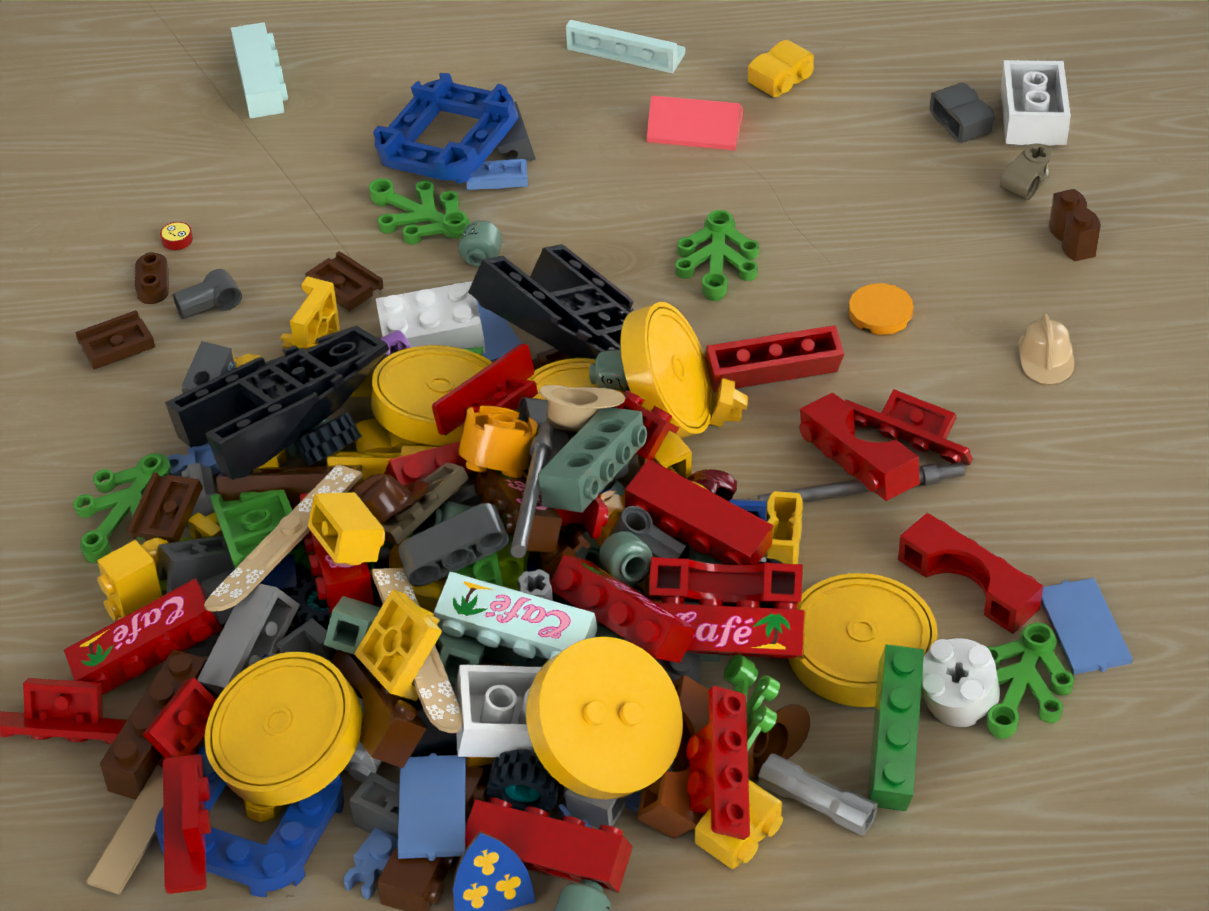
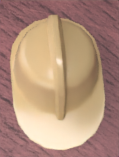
[1018,313,1075,385]
[539,385,625,432]

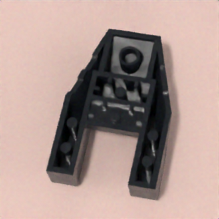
[468,244,634,359]
[165,326,389,480]

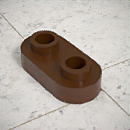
[135,252,169,304]

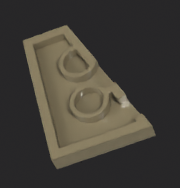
[382,462,469,545]

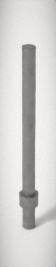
[511,423,553,558]
[758,462,965,508]

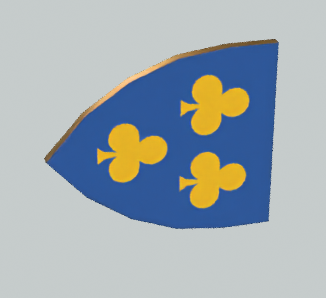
[452,831,535,911]

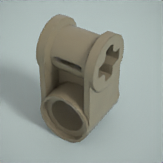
[1000,143,1052,200]

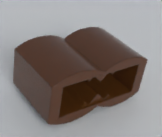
[1049,189,1101,261]

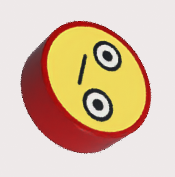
[160,222,193,250]

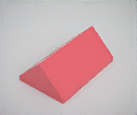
[647,95,744,150]

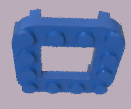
[373,73,519,183]
[155,744,345,897]

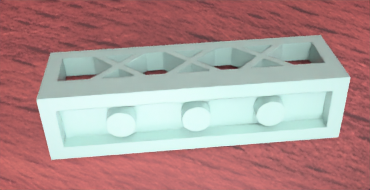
[566,20,685,73]

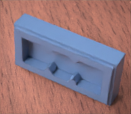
[466,159,528,190]

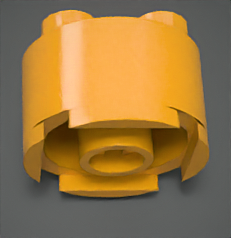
[459,406,538,478]

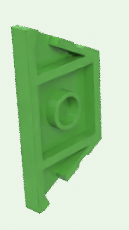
[210,489,292,569]

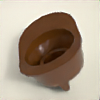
[350,474,429,525]
[747,704,810,780]

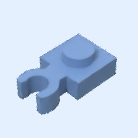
[167,442,222,477]
[344,827,398,899]

